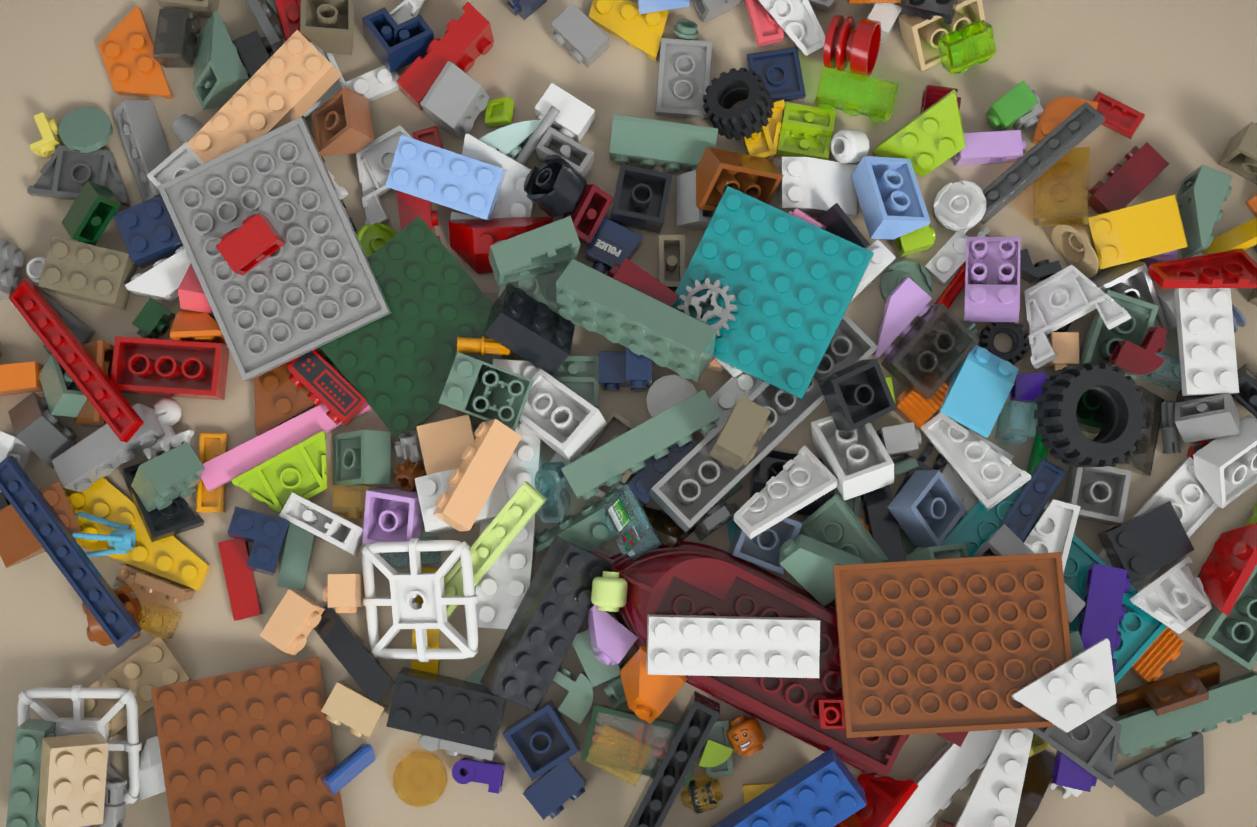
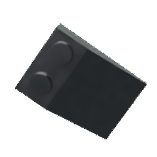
[1097,501,1194,583]

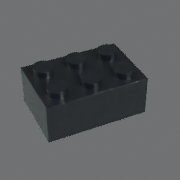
[484,284,576,375]

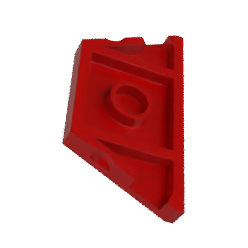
[1197,523,1257,615]
[834,773,919,827]

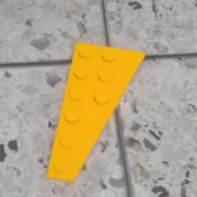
[68,477,211,591]

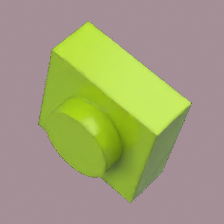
[485,96,514,128]

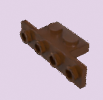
[1116,662,1220,716]

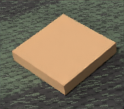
[416,414,475,475]

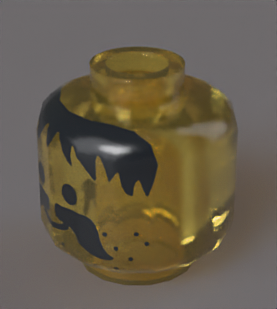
[680,774,723,814]

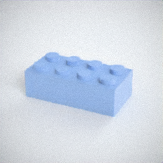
[385,135,506,220]

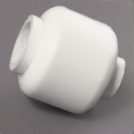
[831,129,869,163]

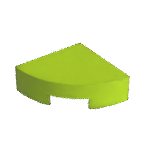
[698,739,734,767]

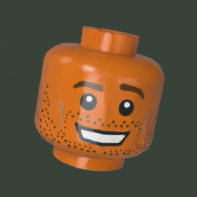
[726,714,766,758]

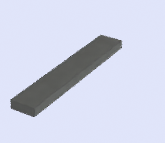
[980,102,1105,225]

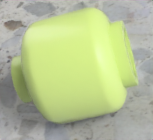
[591,571,628,612]

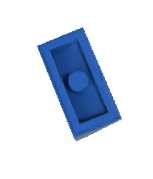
[321,744,375,795]

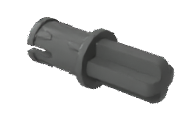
[1159,401,1181,454]

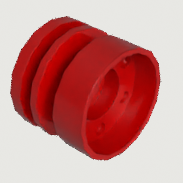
[823,14,881,76]

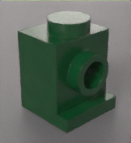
[132,298,176,339]

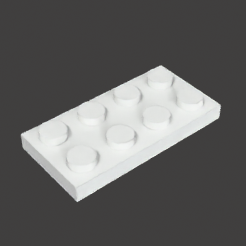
[1174,288,1239,396]

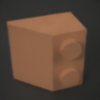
[311,87,375,156]

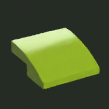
[776,102,836,160]

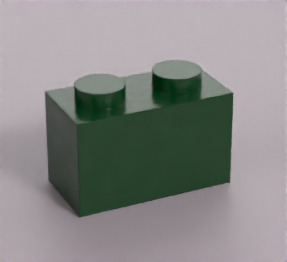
[62,180,121,246]

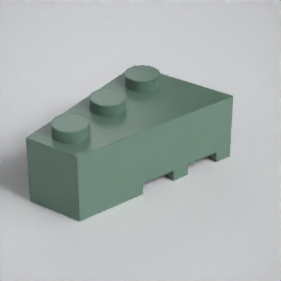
[488,216,581,286]

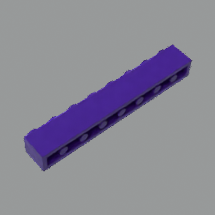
[1051,563,1130,792]

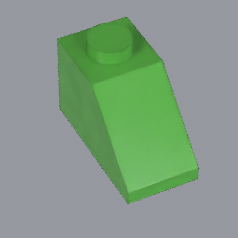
[986,80,1039,131]

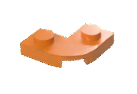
[1033,97,1098,144]

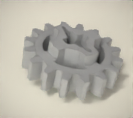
[678,278,738,336]

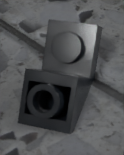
[1020,248,1062,283]

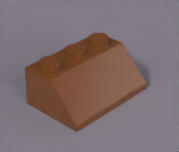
[696,147,784,211]
[74,340,114,427]

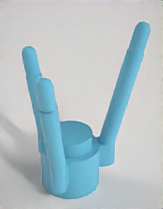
[71,511,136,557]

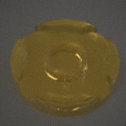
[393,751,448,807]

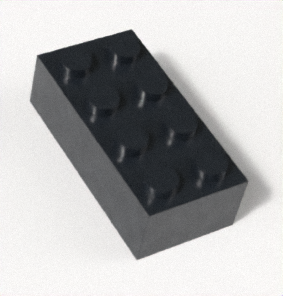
[386,667,507,751]

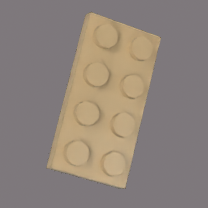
[70,635,192,740]

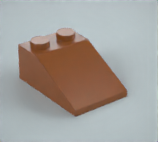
[0,481,85,568]

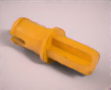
[457,336,510,357]

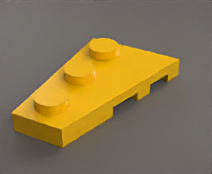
[588,0,669,62]

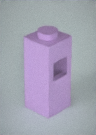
[954,130,1026,166]

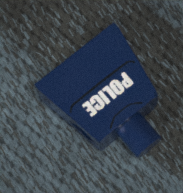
[585,217,643,274]

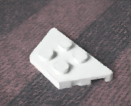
[1129,556,1213,634]
[1011,638,1117,732]

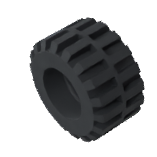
[703,67,774,140]

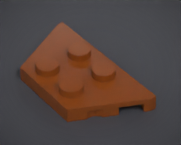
[254,359,316,436]

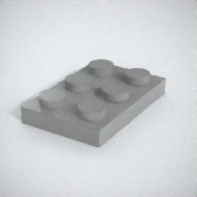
[656,38,712,119]

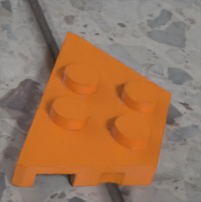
[98,7,174,99]

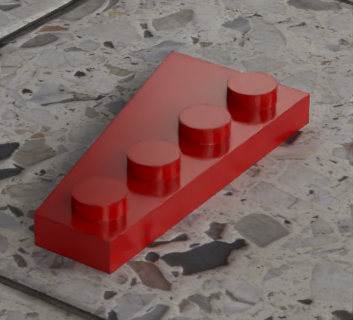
[1147,249,1257,289]

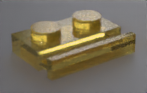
[585,723,653,786]

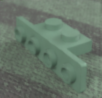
[533,487,627,553]

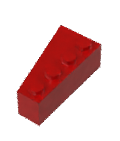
[396,2,494,111]

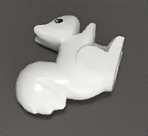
[143,398,194,460]

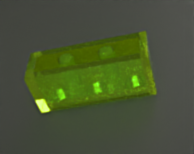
[814,66,899,122]

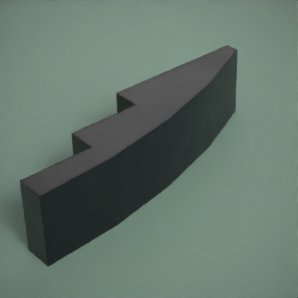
[314,604,396,703]

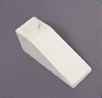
[279,492,363,556]

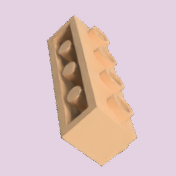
[433,419,522,532]

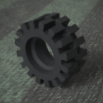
[977,322,1029,365]

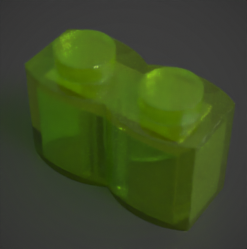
[937,20,996,74]

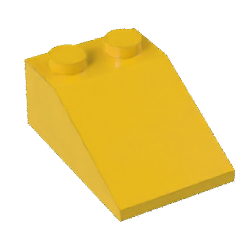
[1088,195,1188,269]

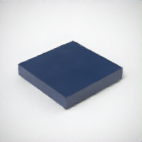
[746,47,806,103]

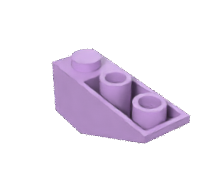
[872,277,932,358]

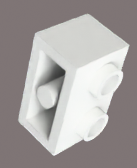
[535,83,596,143]

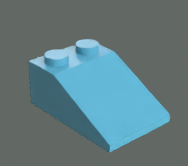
[939,343,1019,438]

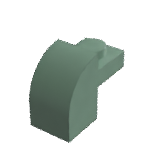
[553,665,594,725]

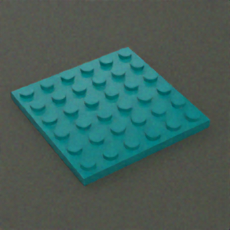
[672,186,874,400]

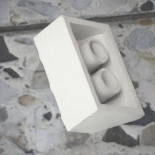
[1193,415,1257,509]

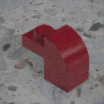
[1107,325,1168,375]

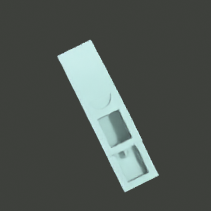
[479,119,542,163]

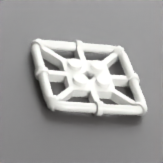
[362,538,479,662]
[17,685,142,804]

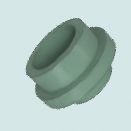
[673,19,699,40]

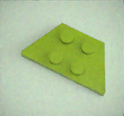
[873,90,967,177]
[231,430,328,514]

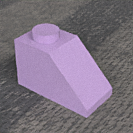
[587,604,638,666]

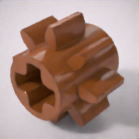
[393,459,426,492]

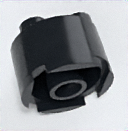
[524,154,587,217]

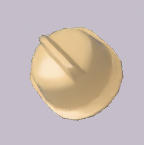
[1051,224,1098,278]

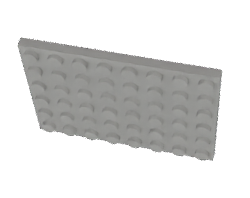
[157,117,391,381]

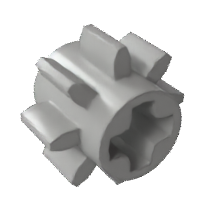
[394,430,423,463]

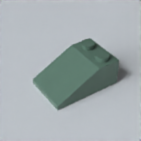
[1079,290,1159,381]

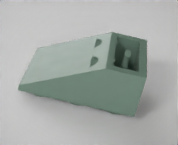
[193,11,249,110]
[1176,165,1233,259]
[439,352,534,431]

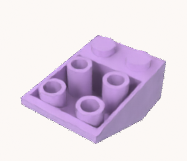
[964,237,1021,322]

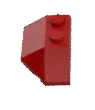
[448,216,553,274]

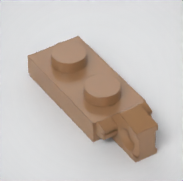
[116,564,195,603]

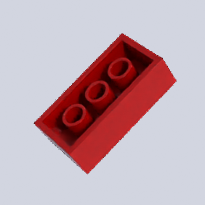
[110,336,229,400]

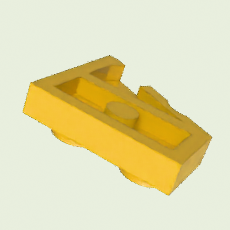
[742,100,785,159]

